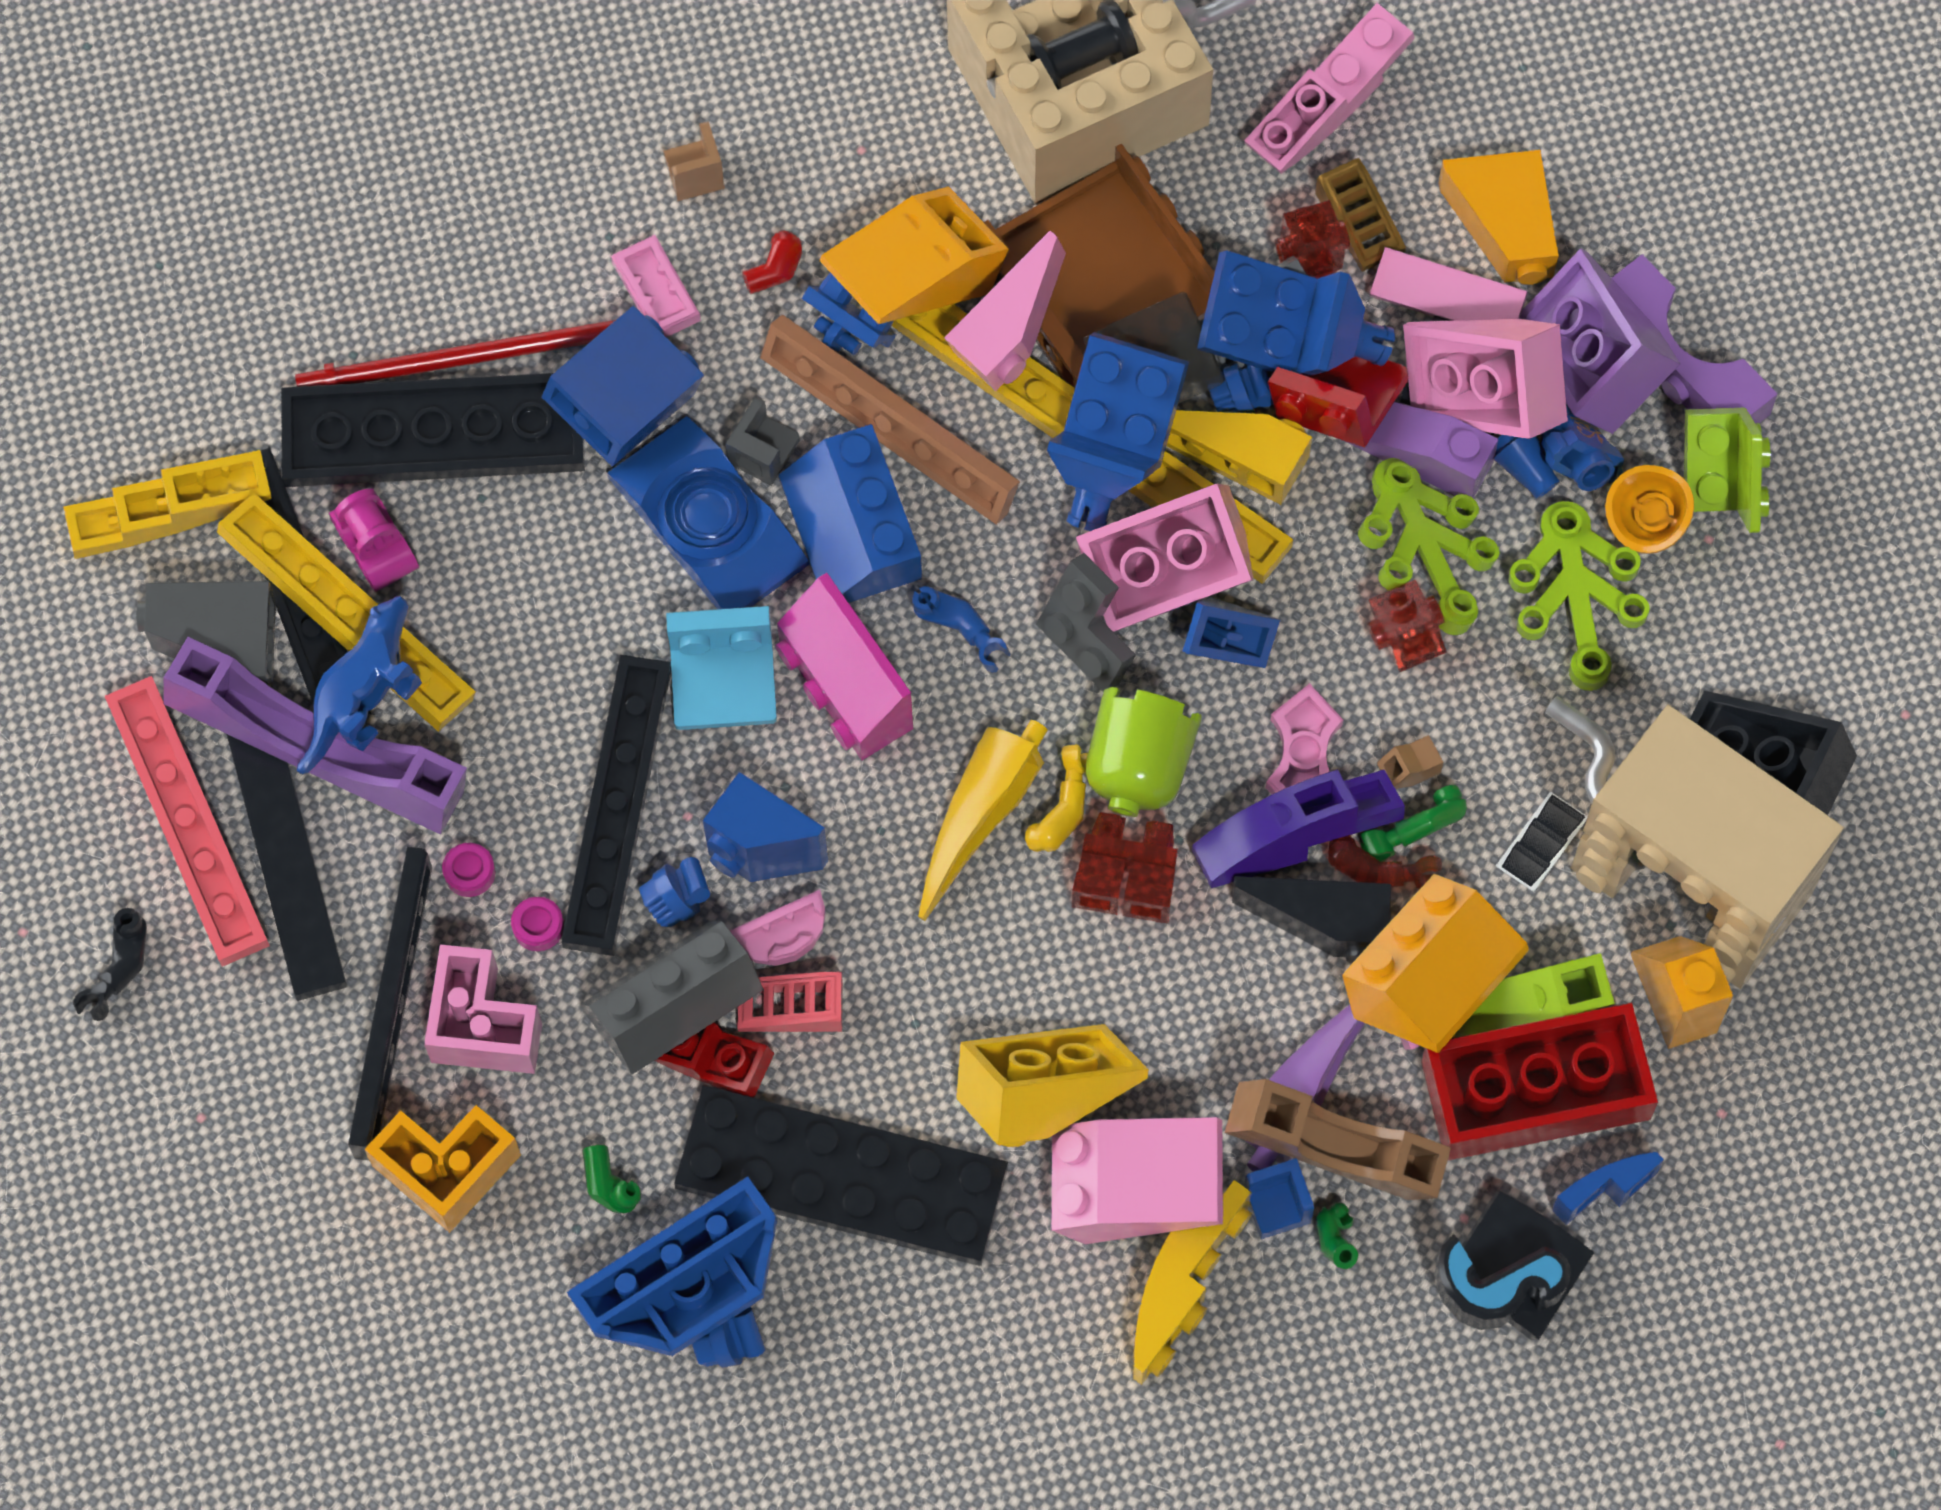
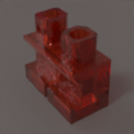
[1072,812,1178,924]

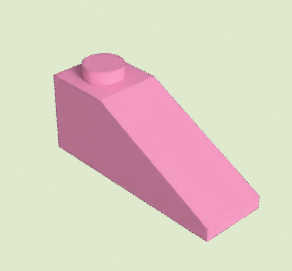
[944,231,1066,392]

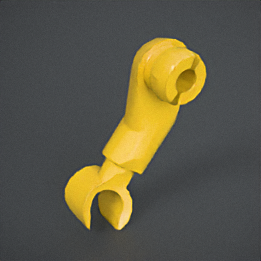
[1025,744,1088,852]

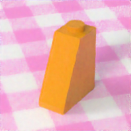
[1439,150,1559,285]
[1631,936,1733,1049]

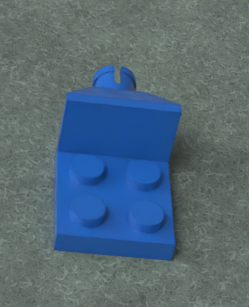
[1197,250,1395,376]
[1047,332,1189,531]

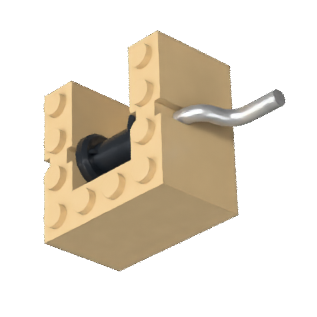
[947,0,1256,204]
[1545,696,1844,989]

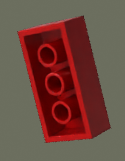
[1421,1003,1658,1161]

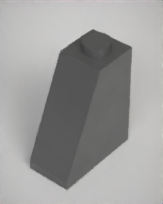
[136,581,276,689]

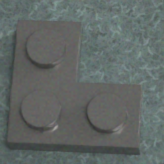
[1036,553,1136,692]

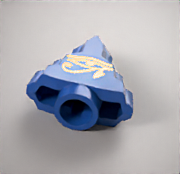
[1540,403,1624,491]

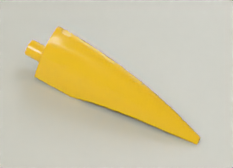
[918,720,1048,921]

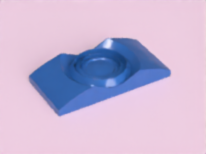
[607,416,809,609]

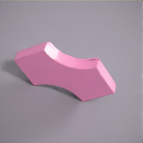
[1266,683,1343,795]

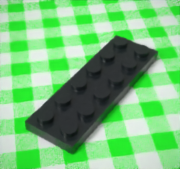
[281,373,585,487]
[674,1085,1008,1267]

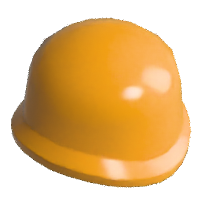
[1605,465,1694,554]

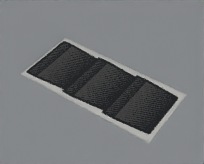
[1496,792,1588,892]

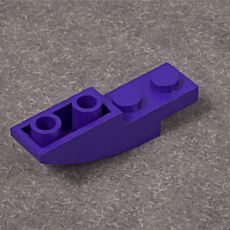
[1192,769,1405,889]

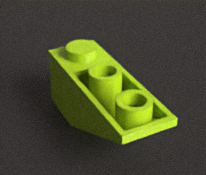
[1452,953,1615,1038]

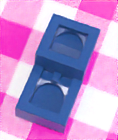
[1552,1152,1664,1225]

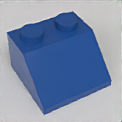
[703,772,828,882]

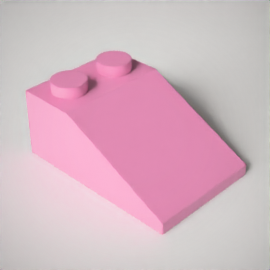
[1403,319,1568,439]
[1052,1117,1223,1244]

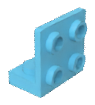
[666,606,777,730]

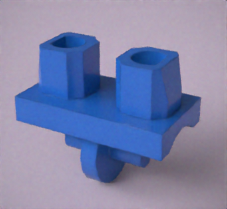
[801,273,896,355]

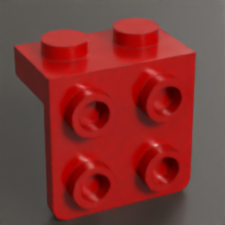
[1268,357,1408,448]

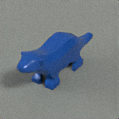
[297,596,422,775]

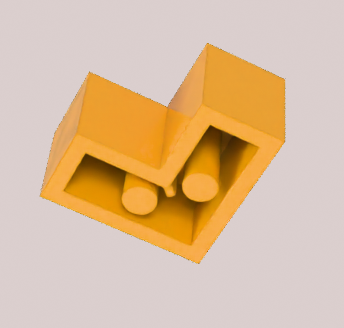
[365,1105,521,1233]

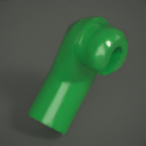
[582,1145,641,1214]
[1316,1202,1358,1269]

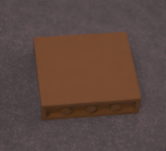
[984,144,1216,388]

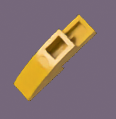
[1133,1180,1253,1385]

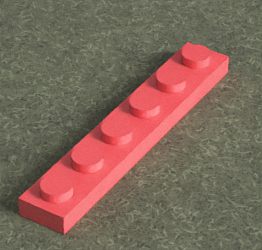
[104,676,270,967]

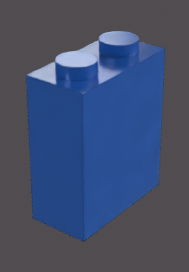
[542,305,704,467]

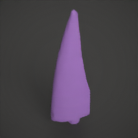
[1246,1005,1365,1172]

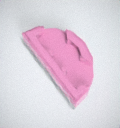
[730,890,826,966]

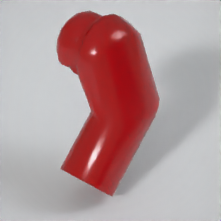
[742,230,802,295]

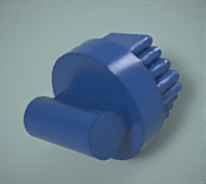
[1207,363,1274,414]
[639,857,710,927]
[692,1307,766,1368]

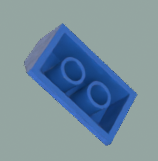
[778,424,922,603]

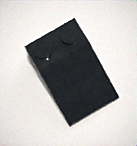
[1690,690,1857,815]

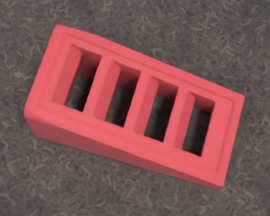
[737,972,843,1032]

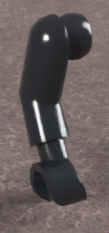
[73,908,147,1021]

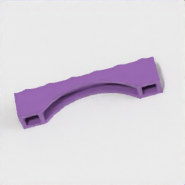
[163,637,467,835]

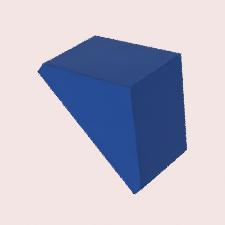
[1182,597,1280,668]

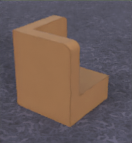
[663,121,725,201]

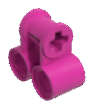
[328,488,419,593]

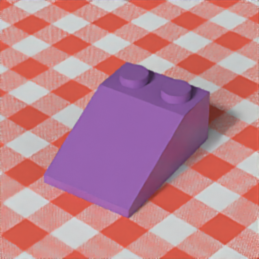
[1520,248,1680,434]

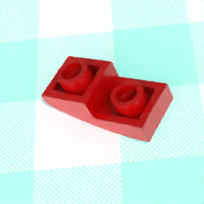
[654,1023,775,1098]

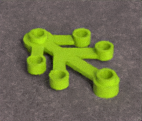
[1358,458,1500,635]
[1508,501,1650,691]

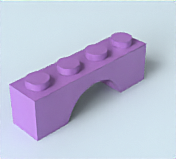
[1612,254,1777,423]

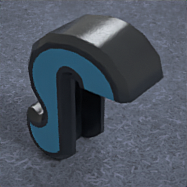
[1434,1234,1571,1330]

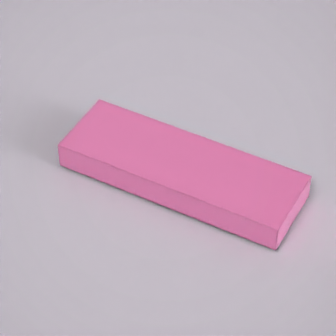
[1370,247,1528,321]

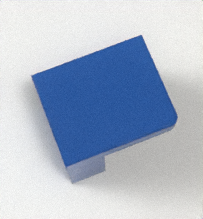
[1244,1158,1314,1239]

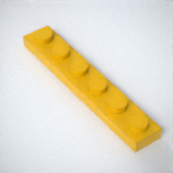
[217,493,476,732]

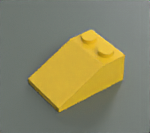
[956,1024,1149,1147]

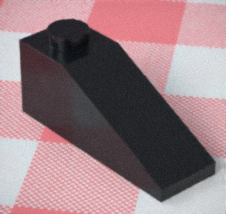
[1232,876,1391,963]

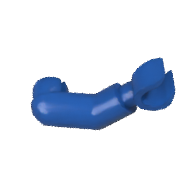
[912,586,1011,673]

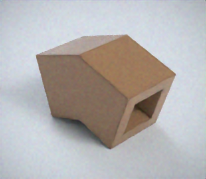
[1377,735,1443,789]

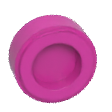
[442,843,496,897]
[511,897,564,951]

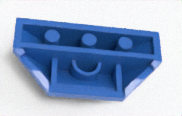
[567,1177,777,1356]

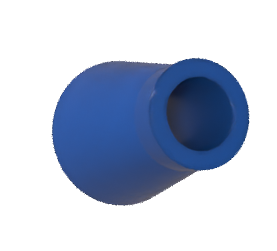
[1493,435,1560,500]

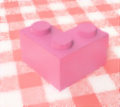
[424,944,542,1074]

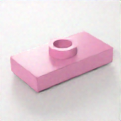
[611,235,701,337]

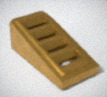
[1315,158,1406,272]

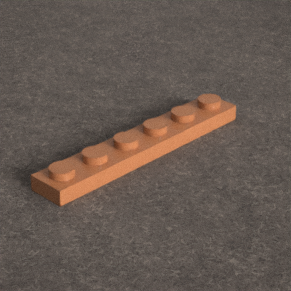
[760,314,1020,525]

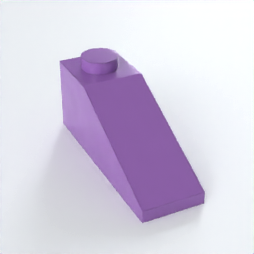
[1345,402,1499,498]

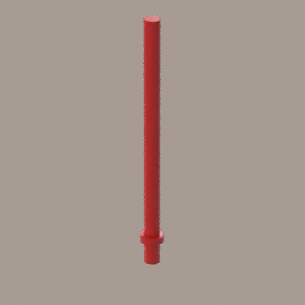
[295,319,617,387]

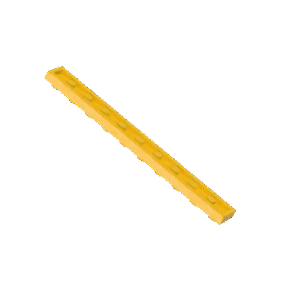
[891,304,1293,584]

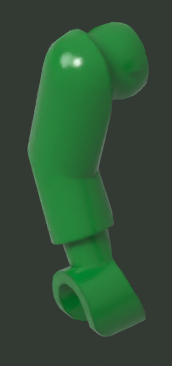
[1360,785,1467,863]

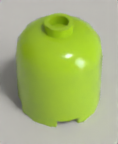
[1086,687,1202,817]

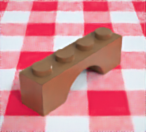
[1224,1079,1451,1200]

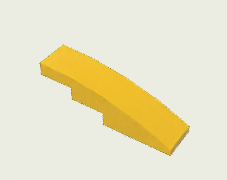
[63,450,271,559]

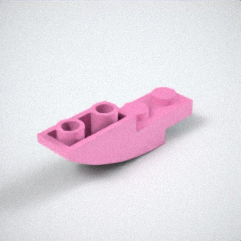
[1244,3,1415,174]

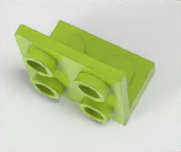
[1684,407,1771,533]

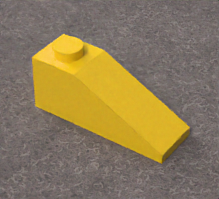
[1166,410,1312,505]

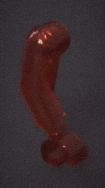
[1327,835,1443,890]

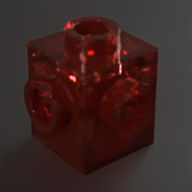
[1275,200,1350,279]
[1367,580,1447,672]

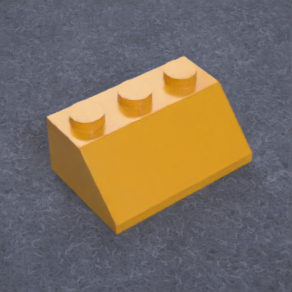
[1342,874,1529,1053]

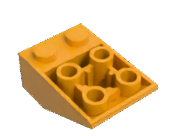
[819,186,1009,324]

